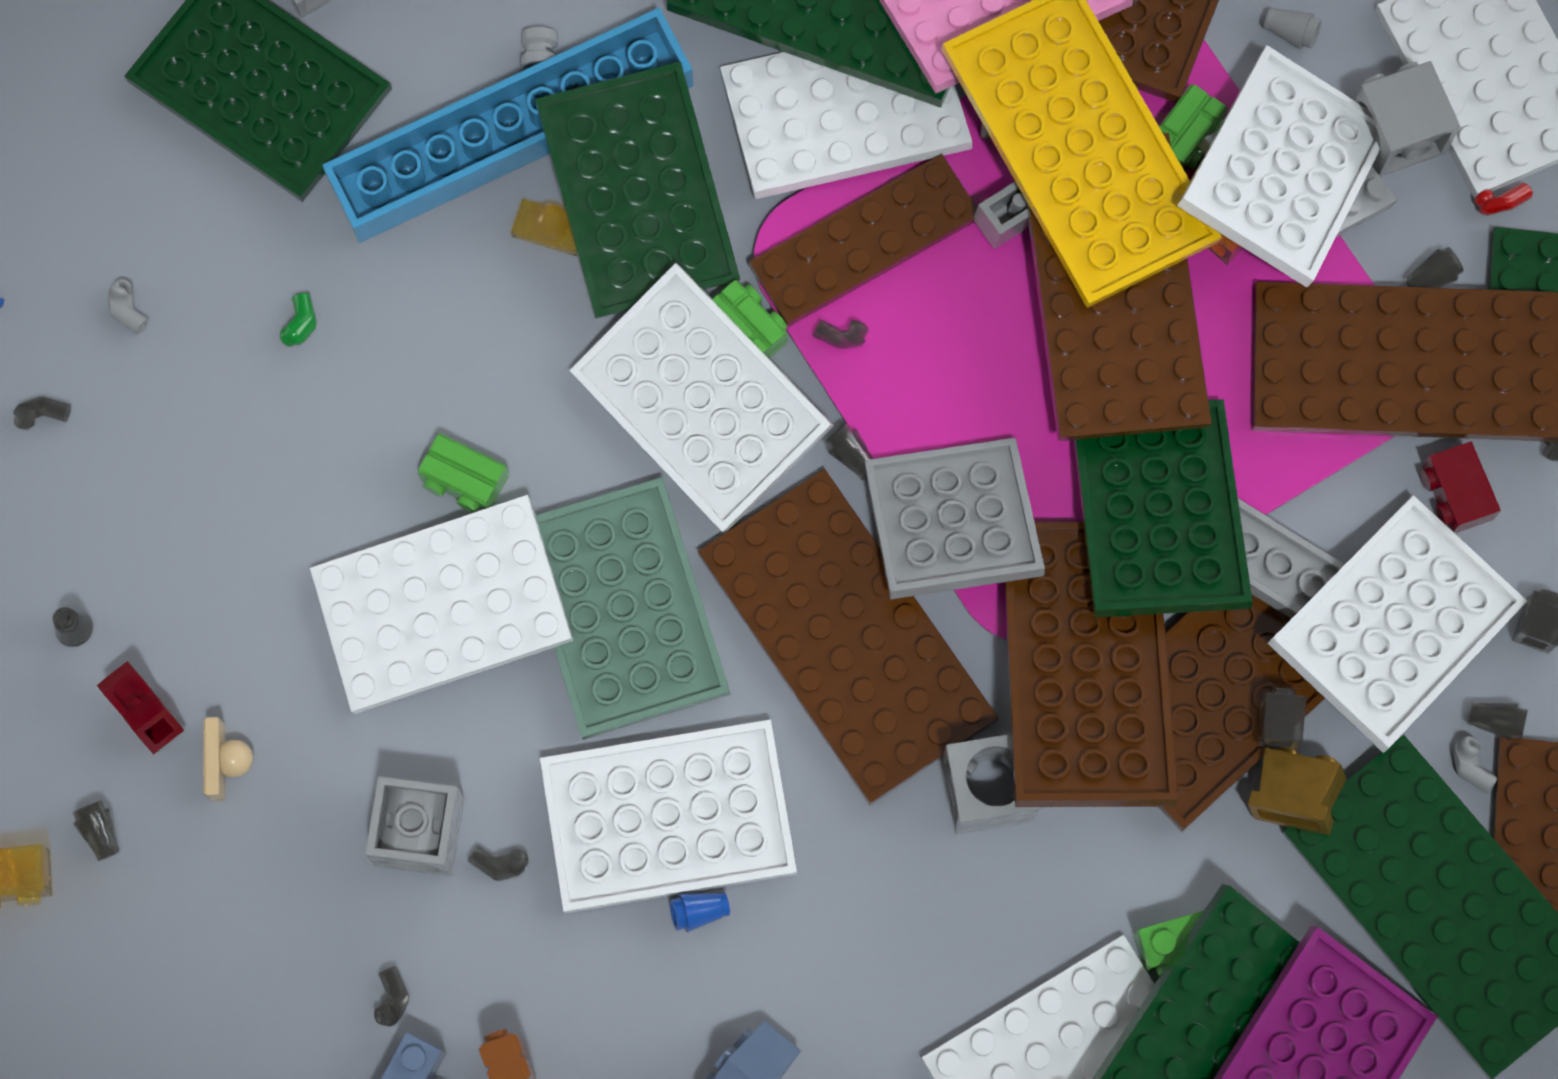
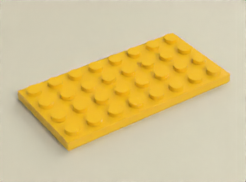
[941,0,1222,308]

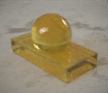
[511,199,578,257]

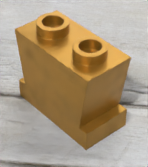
[1248,747,1346,836]

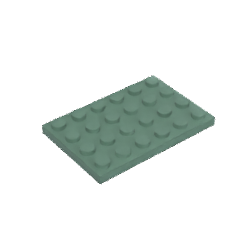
[535,477,731,740]

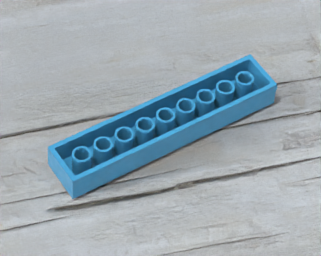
[322,7,694,243]

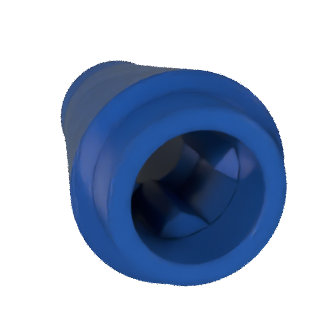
[670,892,730,932]

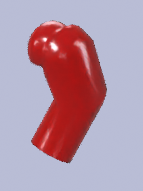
[1474,183,1533,216]

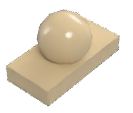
[203,717,253,801]

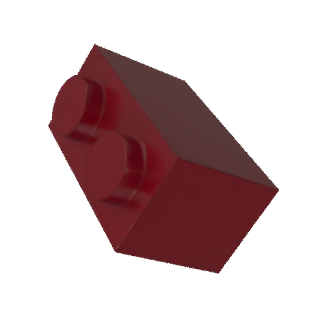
[1421,441,1501,533]

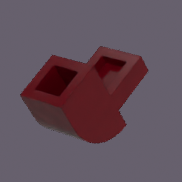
[97,661,184,755]

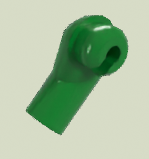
[280,293,317,347]

